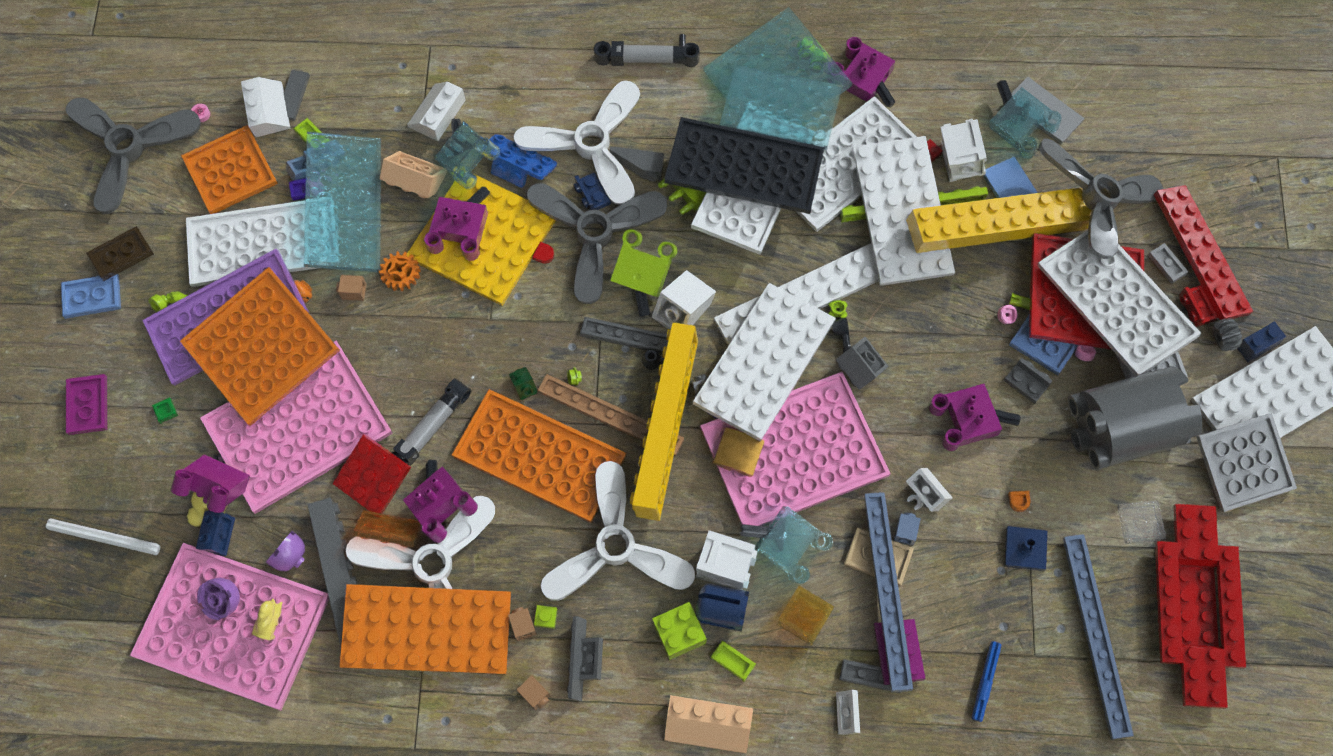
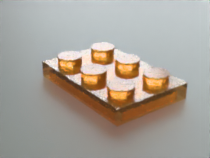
[353,510,421,547]

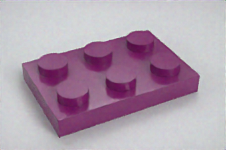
[66,374,108,435]
[873,619,926,685]

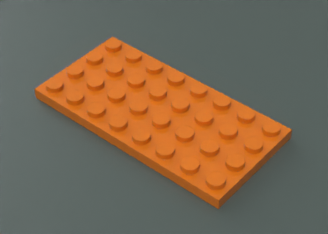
[452,389,627,523]
[340,584,511,674]

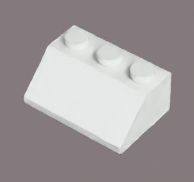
[241,77,291,137]
[407,82,465,141]

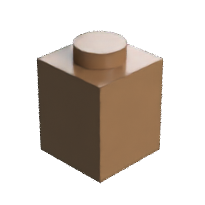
[336,275,367,301]
[508,607,537,642]
[517,675,550,711]

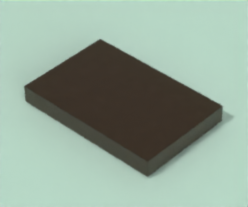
[86,226,154,281]

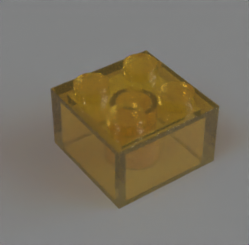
[777,586,834,646]

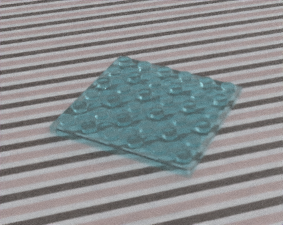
[703,7,852,125]

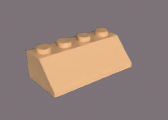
[664,695,753,754]

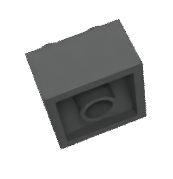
[835,337,889,390]

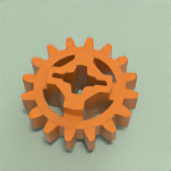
[379,251,421,291]

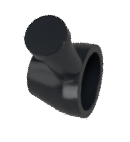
[832,317,851,353]
[642,350,665,370]

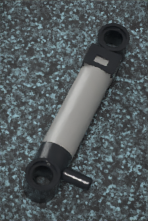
[594,34,700,67]
[391,378,472,466]

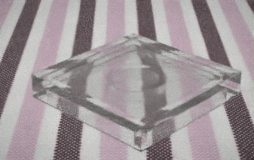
[1117,500,1167,544]

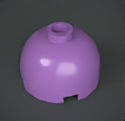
[266,531,305,571]
[197,577,240,620]

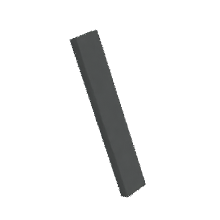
[580,317,668,354]

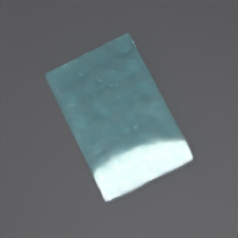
[720,65,842,150]

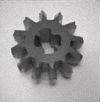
[1213,318,1242,351]

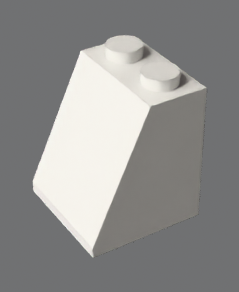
[652,270,716,329]

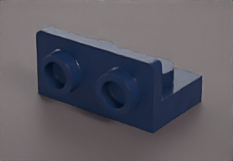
[573,172,611,210]
[196,511,235,556]

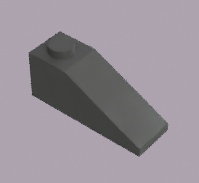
[610,146,664,181]

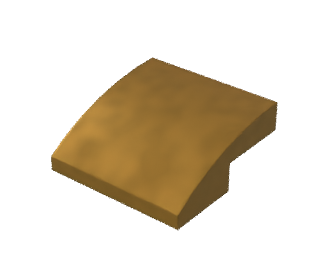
[713,428,765,477]

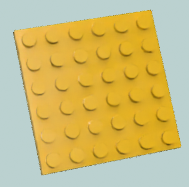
[407,169,556,306]

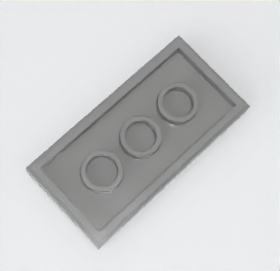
[1011,77,1085,144]

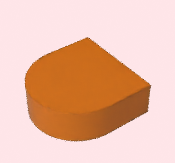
[1008,491,1031,512]

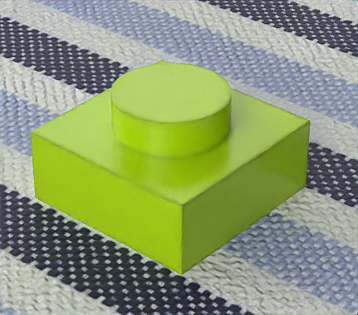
[534,605,558,629]

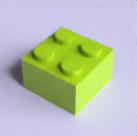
[652,602,707,660]

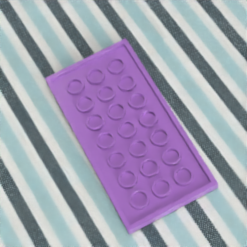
[143,248,309,386]

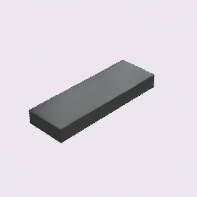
[284,70,310,121]
[839,659,901,693]

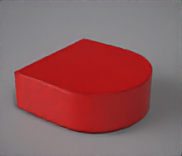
[533,242,554,264]

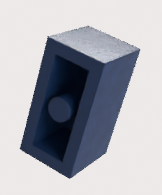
[1237,321,1286,363]

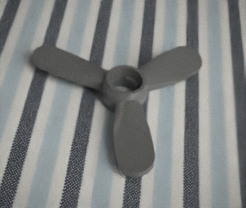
[66,98,201,214]
[1039,139,1163,259]
[527,183,667,304]

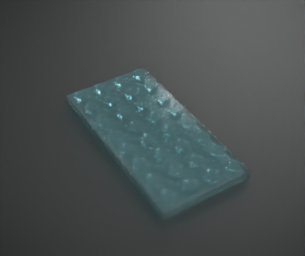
[303,132,381,272]

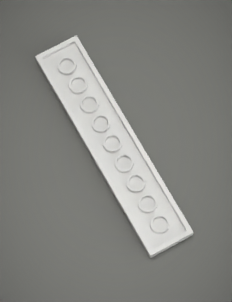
[714,243,879,346]

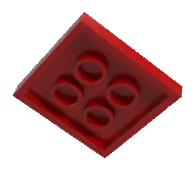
[333,435,411,517]

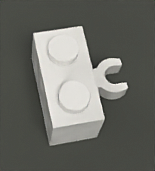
[906,468,952,512]

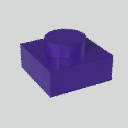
[289,178,311,201]

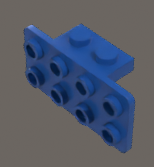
[479,134,557,188]

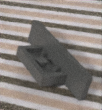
[567,616,603,701]

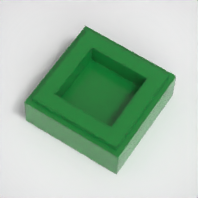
[152,397,179,424]

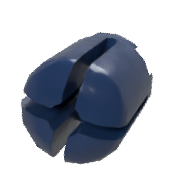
[695,583,749,632]

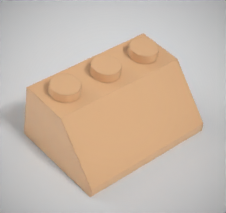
[379,151,448,198]

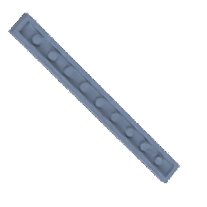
[864,492,913,692]
[1063,534,1134,740]

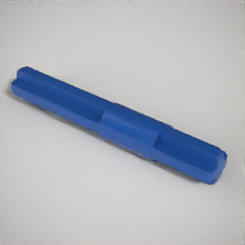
[972,641,1001,722]

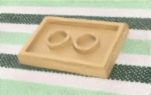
[844,528,914,587]

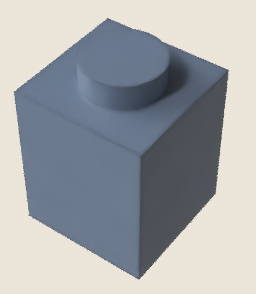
[894,513,921,546]

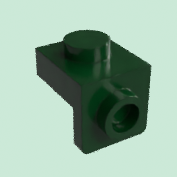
[508,367,538,400]

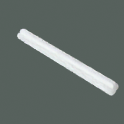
[46,519,160,555]

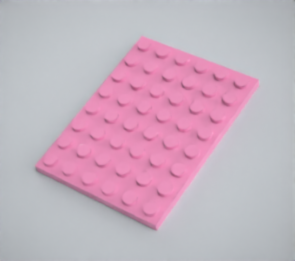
[200,340,393,514]
[700,372,891,526]
[130,543,329,711]

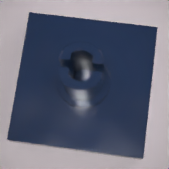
[1004,526,1048,571]

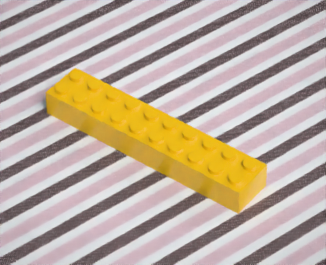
[906,187,1091,253]
[630,322,698,521]

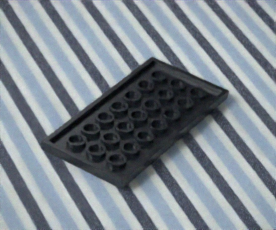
[664,117,825,214]

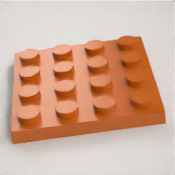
[181,125,278,214]

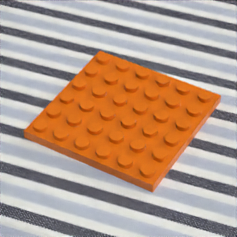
[180,267,340,426]

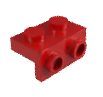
[1179,285,1218,327]

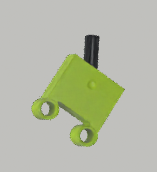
[610,229,677,317]

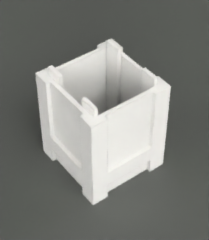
[941,119,987,182]
[696,531,758,590]

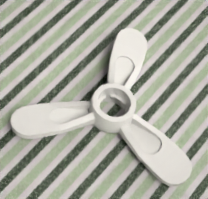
[514,81,640,205]
[541,461,695,601]
[346,496,495,589]

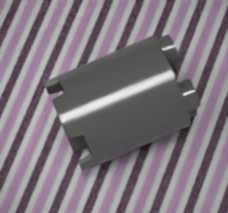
[1068,366,1202,470]

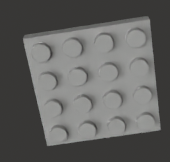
[1196,413,1297,512]

